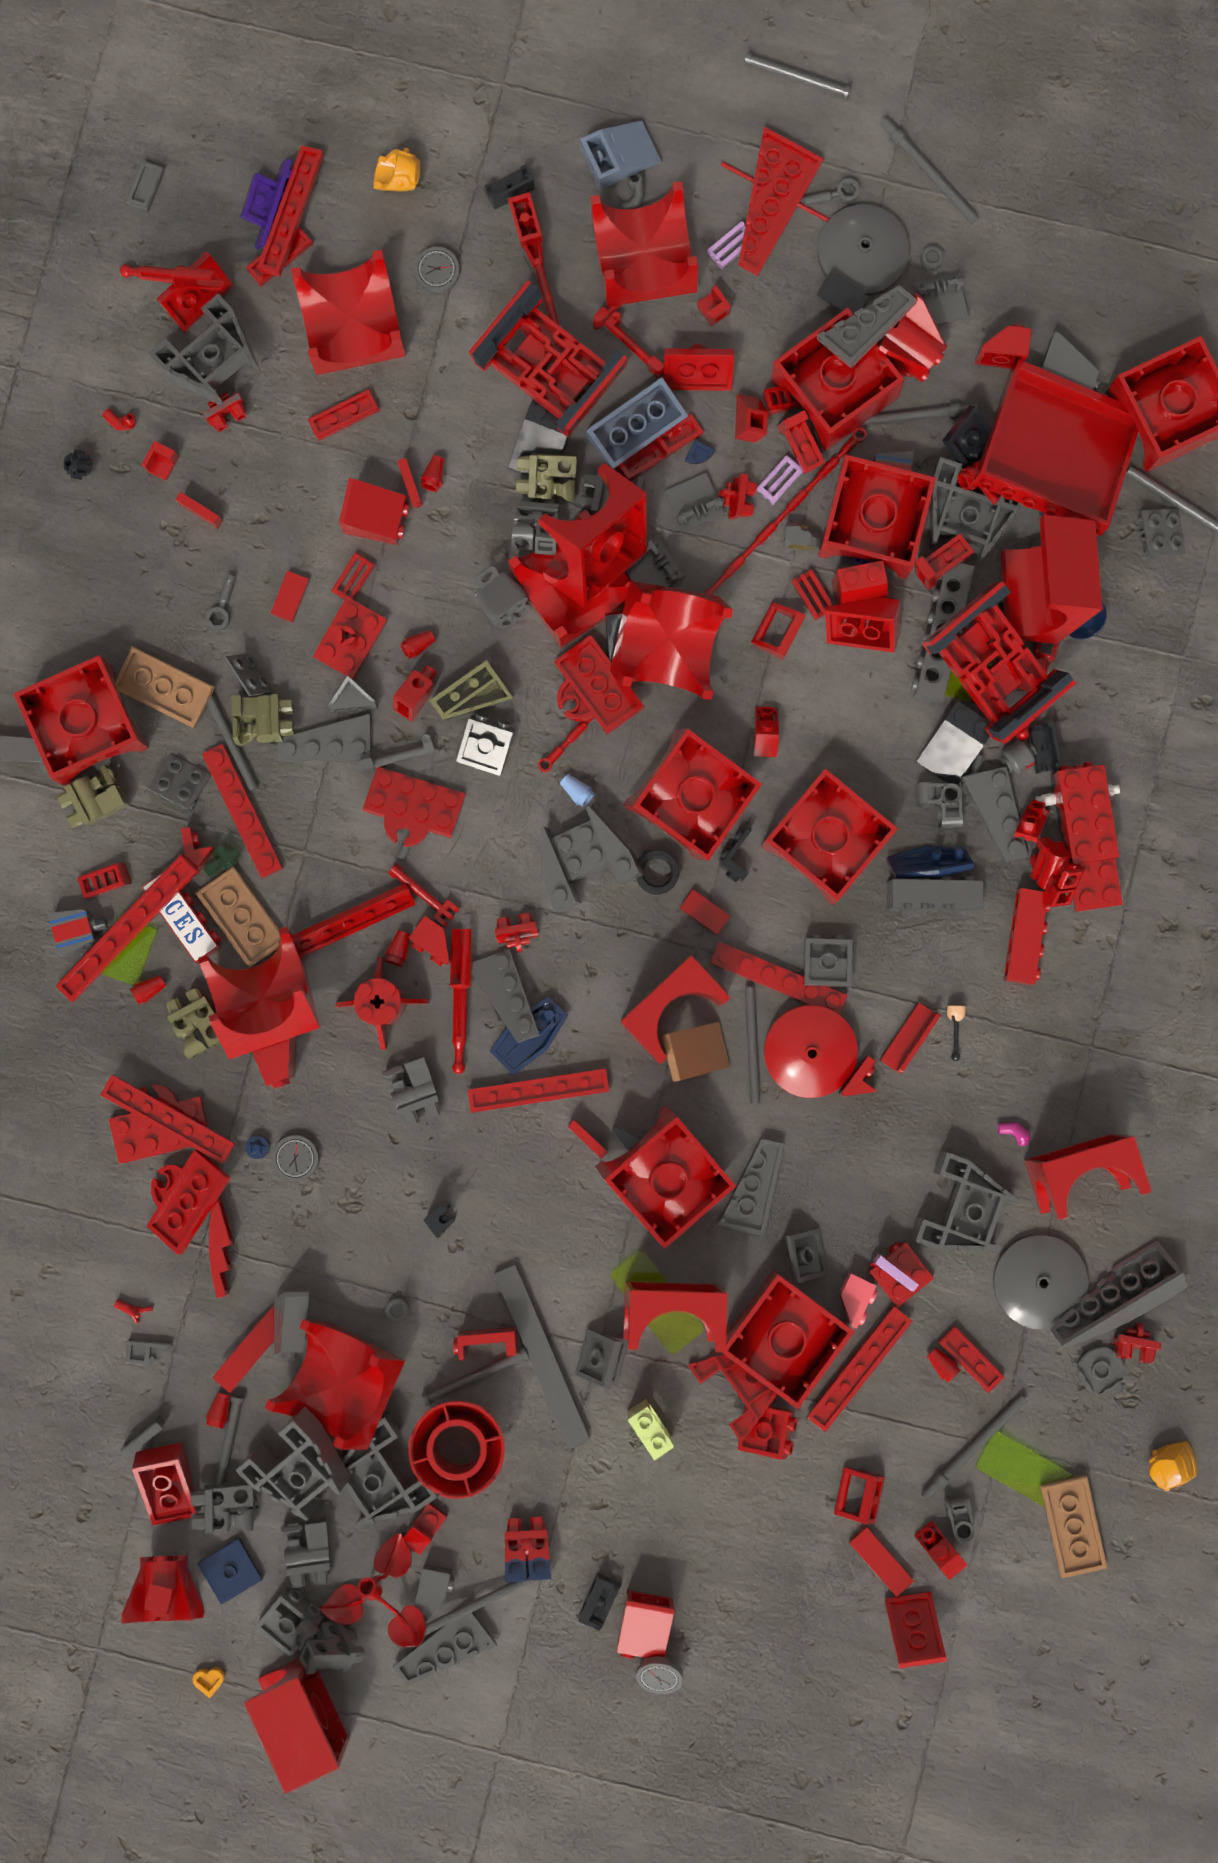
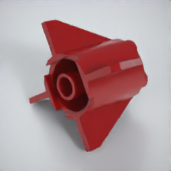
[876,293,948,383]
[335,957,429,1050]
[121,1555,204,1624]

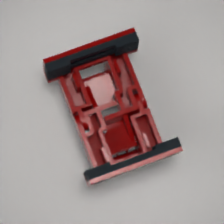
[468,280,628,437]
[922,581,1076,744]

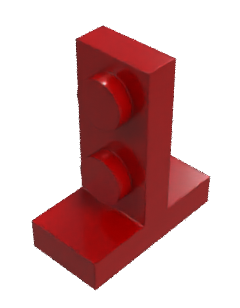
[777,410,825,474]
[914,533,974,590]

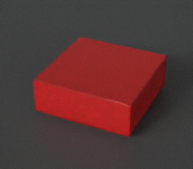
[144,1584,175,1614]

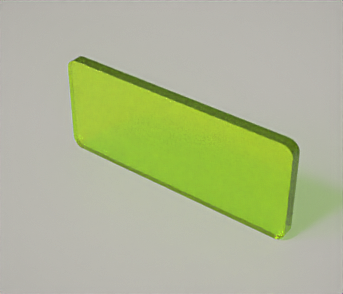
[610,1250,703,1354]
[976,1431,1075,1507]

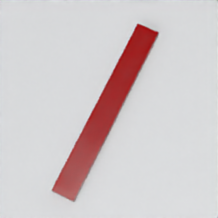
[56,854,199,1002]

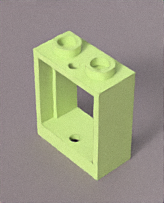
[627,1398,674,1460]

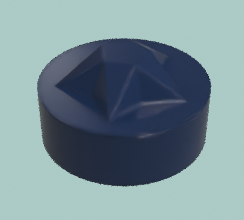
[245,1135,270,1159]

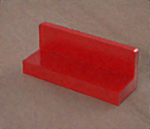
[880,1003,941,1073]

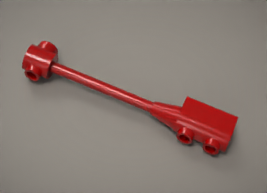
[508,192,560,362]

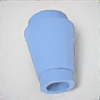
[560,774,595,807]

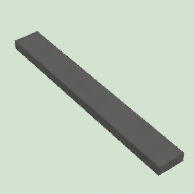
[494,1264,590,1448]

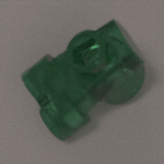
[203,842,240,877]

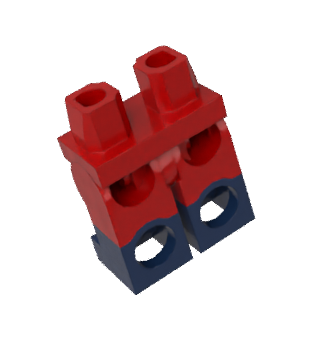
[504,1517,552,1583]

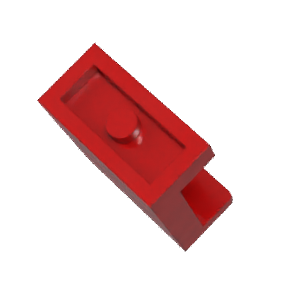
[453,1326,518,1360]

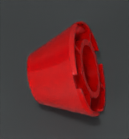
[409,1401,505,1499]

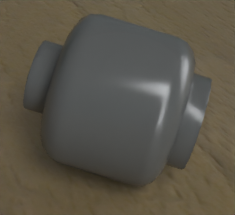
[1000,740,1037,774]

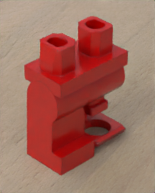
[1029,837,1085,907]

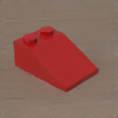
[825,597,900,653]
[132,1442,199,1526]

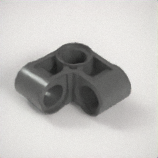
[916,782,963,828]

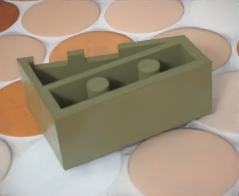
[429,660,513,720]

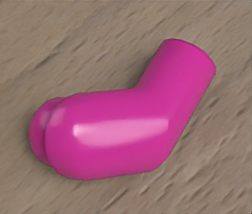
[997,1122,1031,1146]

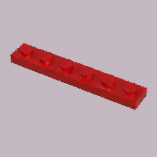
[257,145,324,277]
[202,744,283,879]
[279,883,416,957]
[710,942,848,1014]
[467,1069,609,1113]
[100,1074,236,1164]
[806,1306,913,1432]

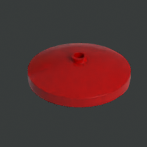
[764,1004,858,1098]

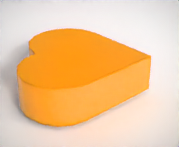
[193,1667,225,1698]

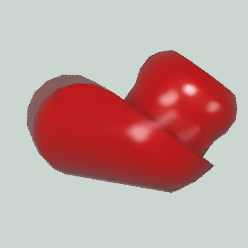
[102,408,136,431]

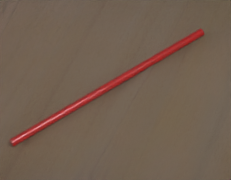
[721,162,830,222]

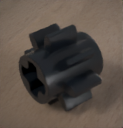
[63,449,93,480]

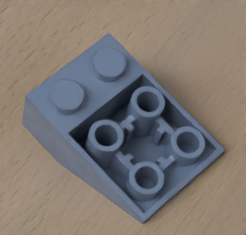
[580,121,661,190]

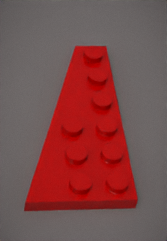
[738,127,824,276]

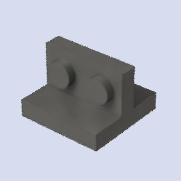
[575,1329,628,1388]

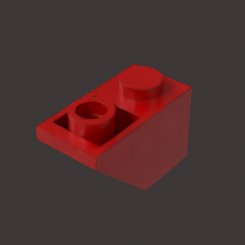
[735,394,768,443]
[753,706,779,757]
[409,916,451,967]
[914,1521,968,1580]

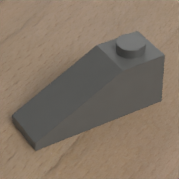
[414,1563,455,1622]

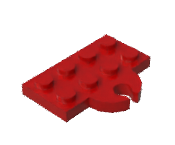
[554,635,645,735]
[363,767,466,847]
[109,1084,208,1164]
[146,1150,231,1255]

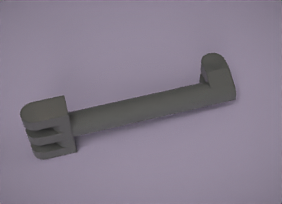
[357,734,434,773]

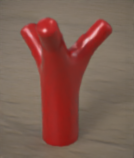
[114,1299,153,1324]

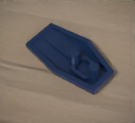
[886,845,974,878]
[490,996,568,1075]

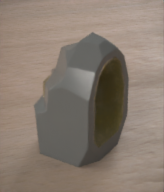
[784,522,821,550]

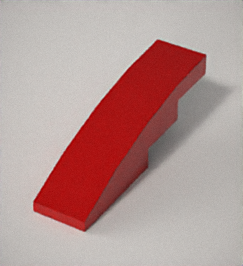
[209,1198,234,1298]
[212,1305,274,1393]

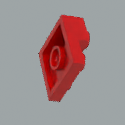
[868,1241,934,1308]
[737,1405,798,1460]

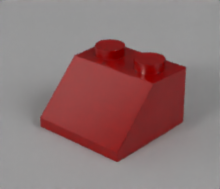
[975,324,1031,369]

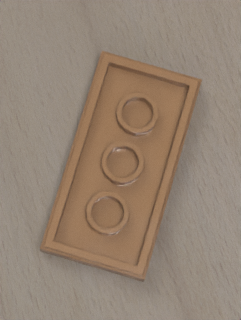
[115,647,215,728]
[195,866,280,968]
[662,1022,730,1082]
[1039,1474,1107,1578]

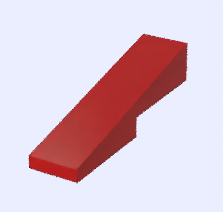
[614,414,704,481]

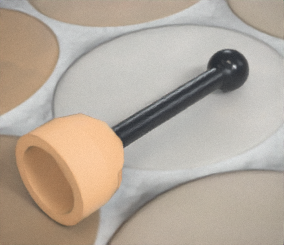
[947,1005,966,1061]

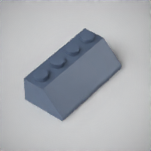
[585,378,688,469]

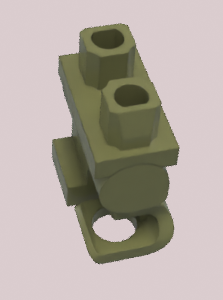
[516,453,577,501]
[231,694,294,746]
[57,765,130,828]
[166,988,221,1059]

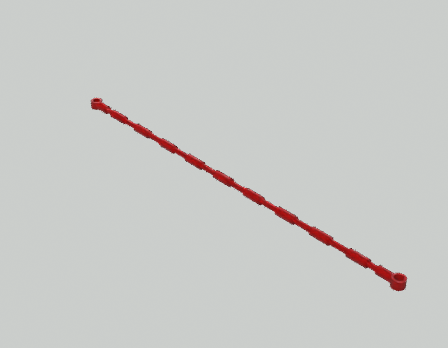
[538,427,867,773]

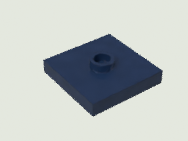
[198,1538,263,1605]

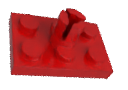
[157,252,234,332]
[663,344,734,391]
[313,597,388,680]
[884,1592,947,1669]

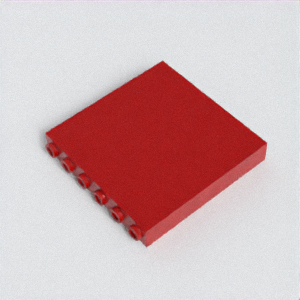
[973,359,1139,537]

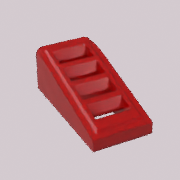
[762,386,802,416]
[77,862,132,899]

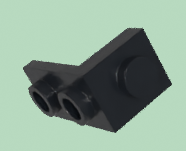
[719,827,752,883]

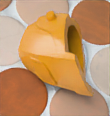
[373,148,420,191]
[1149,1441,1198,1491]

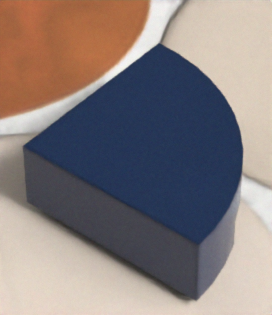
[685,440,716,464]

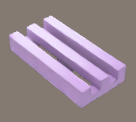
[707,221,745,269]
[756,455,803,505]
[873,1254,918,1291]

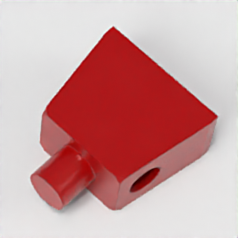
[393,665,437,722]

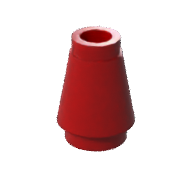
[420,455,445,492]
[400,630,436,659]
[384,930,410,967]
[130,975,166,1005]
[926,1347,961,1383]
[205,1392,231,1429]

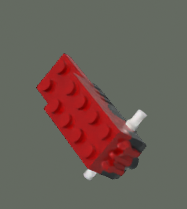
[1035,761,1123,912]

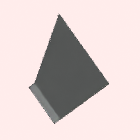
[329,676,378,713]

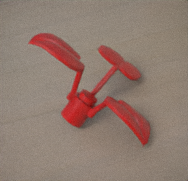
[320,1533,426,1647]

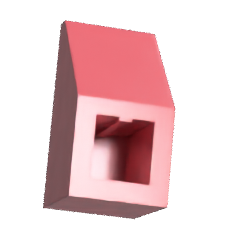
[839,1272,878,1329]

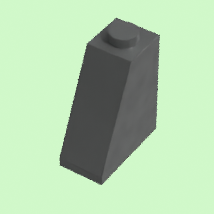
[1040,331,1100,391]
[274,1292,309,1359]

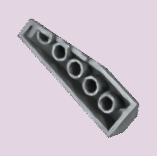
[1050,1241,1188,1348]

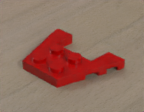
[688,1354,778,1443]

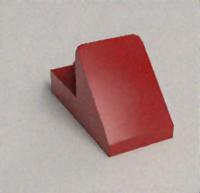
[181,827,216,876]
[839,1056,877,1096]
[403,1503,448,1555]

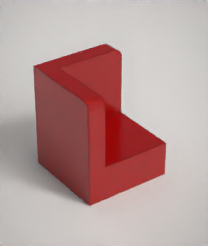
[697,285,731,327]
[142,441,179,480]

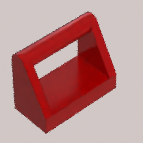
[751,602,806,660]
[834,1467,885,1525]

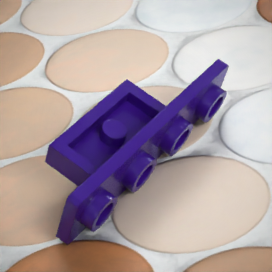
[240,158,292,250]

